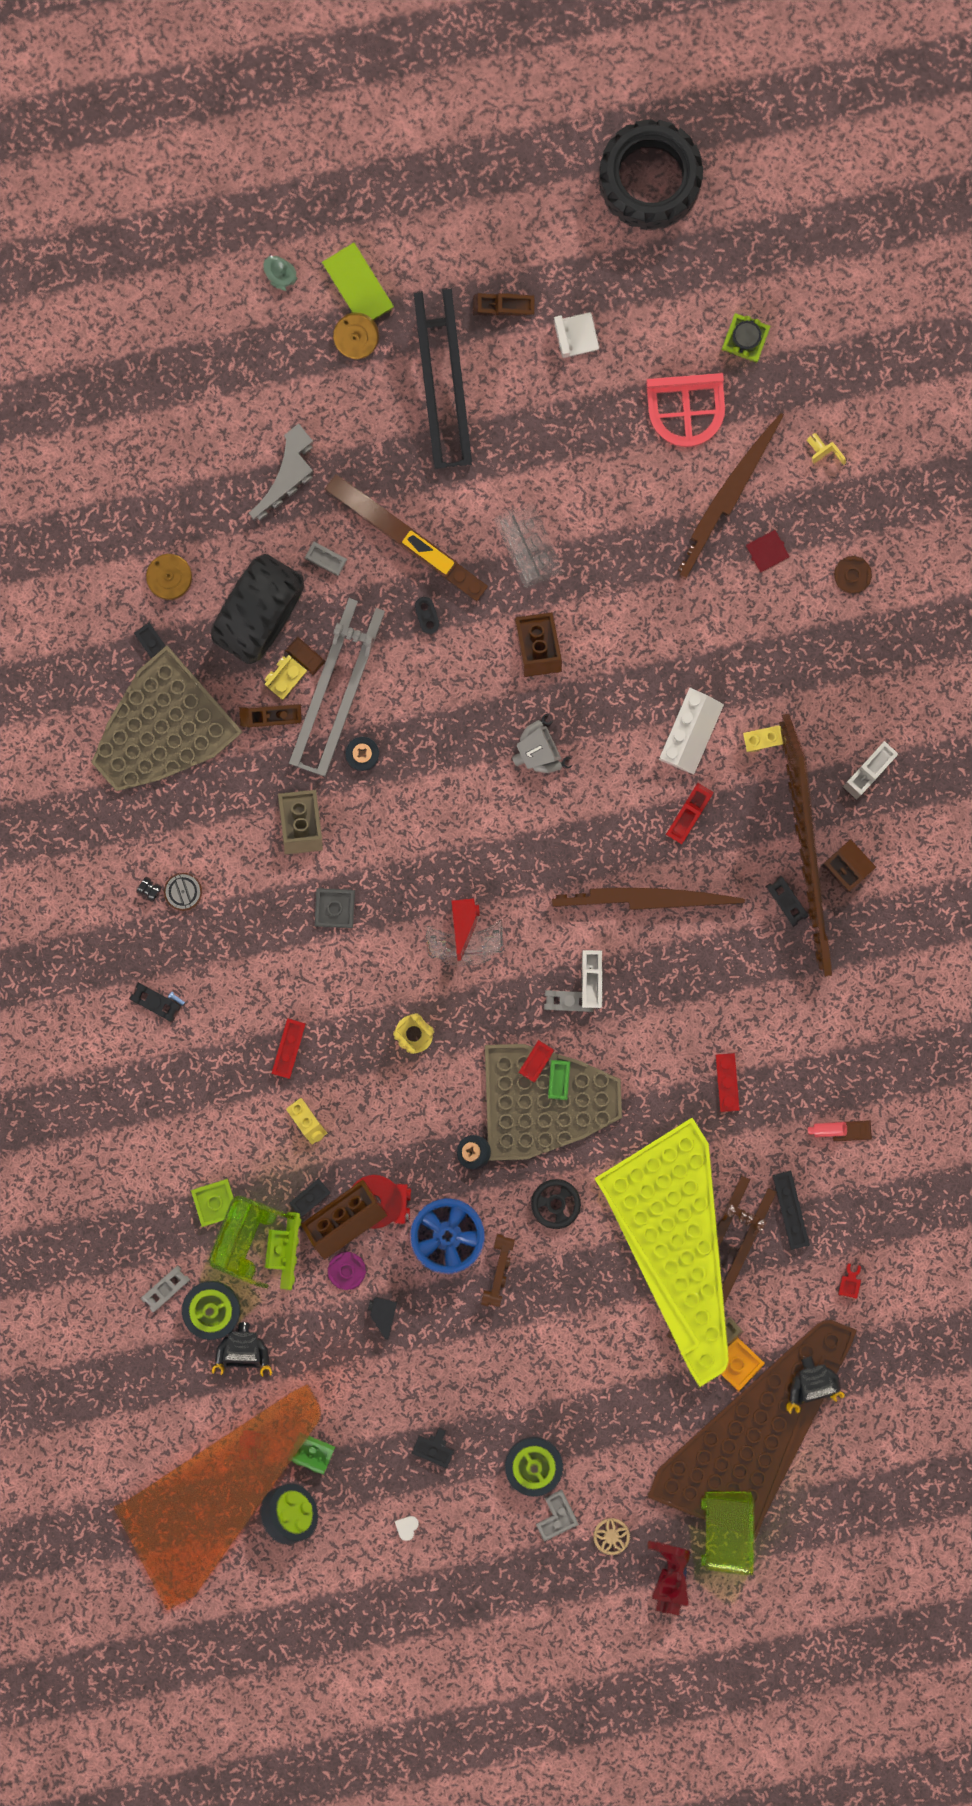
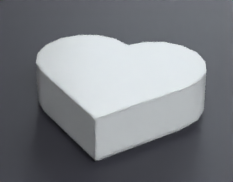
[395,1516,419,1541]

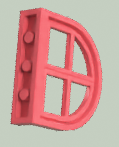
[646,373,725,447]

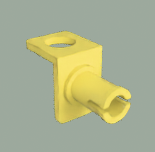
[807,433,846,465]

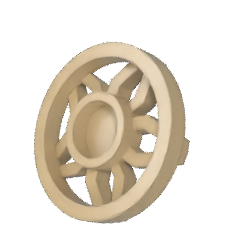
[594,1518,630,1555]

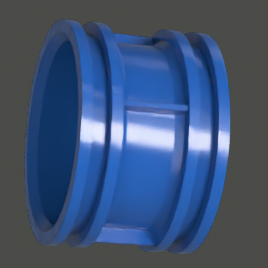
[410,1198,484,1273]

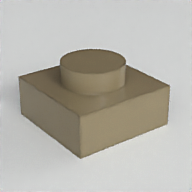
[725,1317,744,1345]

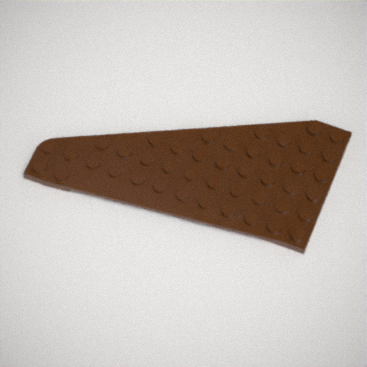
[779,714,832,977]
[647,1320,857,1540]

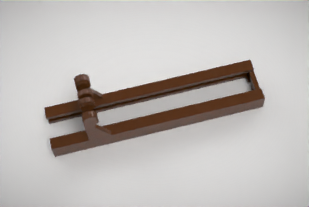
[666,1175,777,1340]

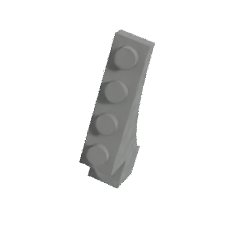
[249,423,314,521]

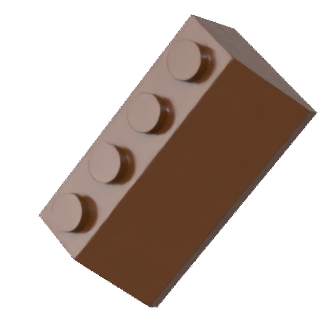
[301,1180,387,1260]

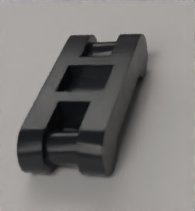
[765,876,809,927]
[129,982,181,1023]

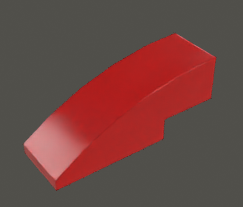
[666,782,714,844]

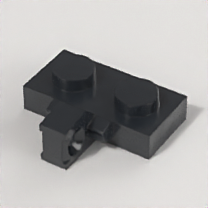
[411,1427,455,1469]

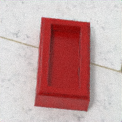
[518,1040,554,1083]

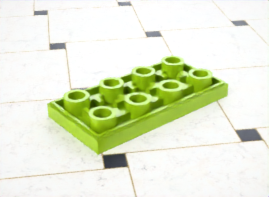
[322,243,394,320]

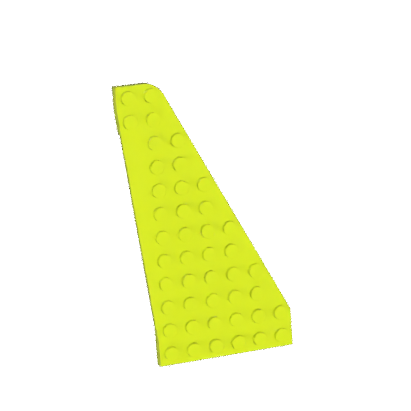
[594,1118,729,1387]

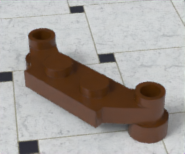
[481,1233,515,1307]

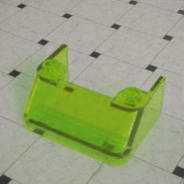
[209,1196,296,1289]

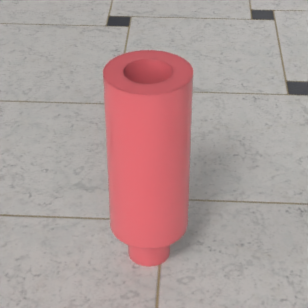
[808,1122,847,1137]

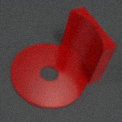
[351,1175,411,1229]

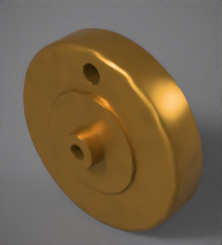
[333,312,379,359]
[146,554,192,600]

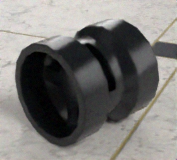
[136,876,162,902]

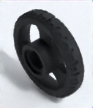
[531,1179,581,1229]

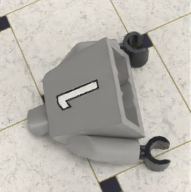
[512,714,573,773]

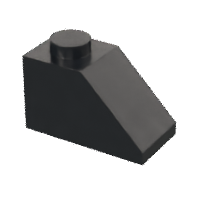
[368,1296,397,1340]

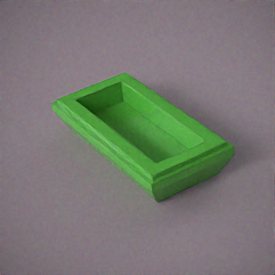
[548,1060,570,1100]

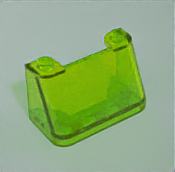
[701,1492,754,1575]

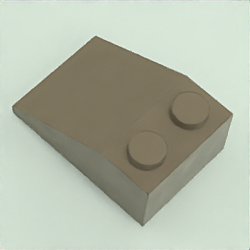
[278,790,323,855]

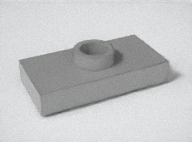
[305,541,347,577]

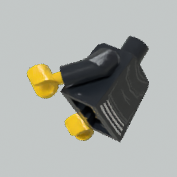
[212,1322,272,1377]
[786,1356,845,1414]

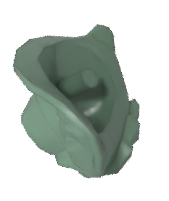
[263,256,298,291]

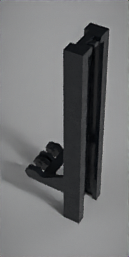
[413,287,472,469]

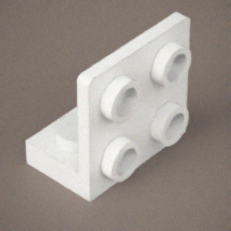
[554,313,599,358]

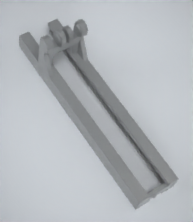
[289,598,385,777]

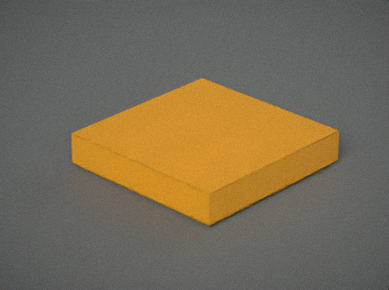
[721,1338,765,1391]

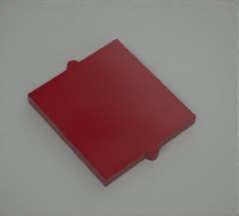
[746,530,790,573]

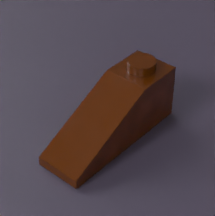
[239,704,302,728]

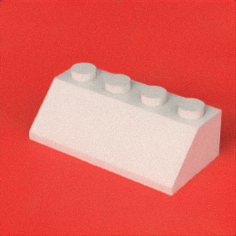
[659,688,724,775]

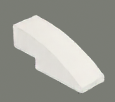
[843,741,898,799]
[582,950,602,1008]

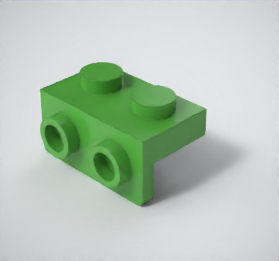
[289,1432,335,1474]

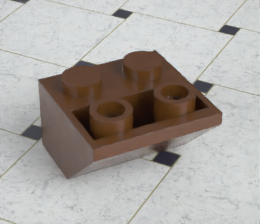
[822,839,876,893]

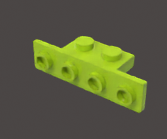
[265,1212,301,1290]

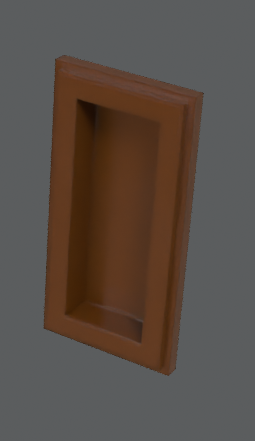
[285,636,326,676]
[832,1120,872,1142]

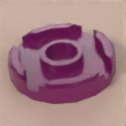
[328,1252,366,1290]

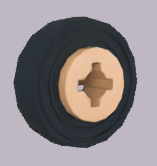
[345,736,380,771]
[457,1135,491,1170]

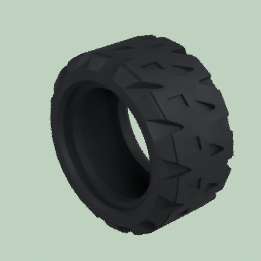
[599,119,703,230]
[211,554,304,664]

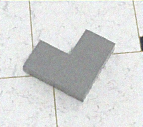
[536,1489,579,1542]

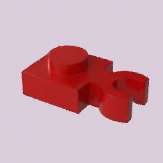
[838,1263,861,1299]

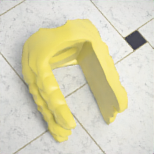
[393,1013,434,1054]

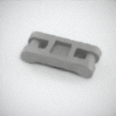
[544,990,594,1012]
[140,1265,191,1313]

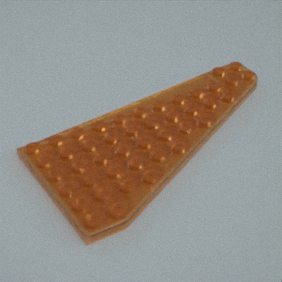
[113,1384,321,1610]

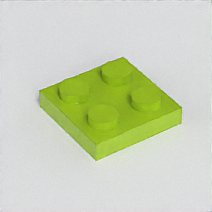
[191,1179,239,1227]

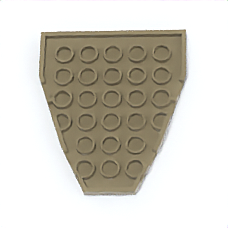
[91,645,243,791]
[485,1044,622,1161]

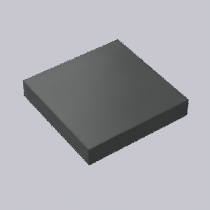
[315,888,355,928]

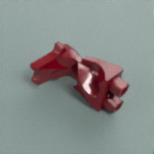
[648,1541,691,1616]

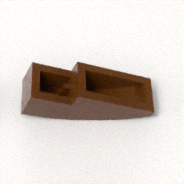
[473,293,535,316]

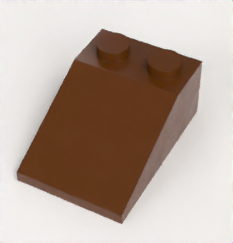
[515,612,562,677]

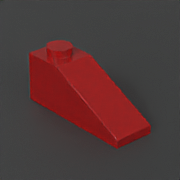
[451,898,480,961]

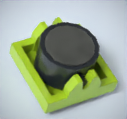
[722,313,771,363]

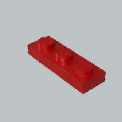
[271,1018,306,1079]
[716,1053,740,1112]

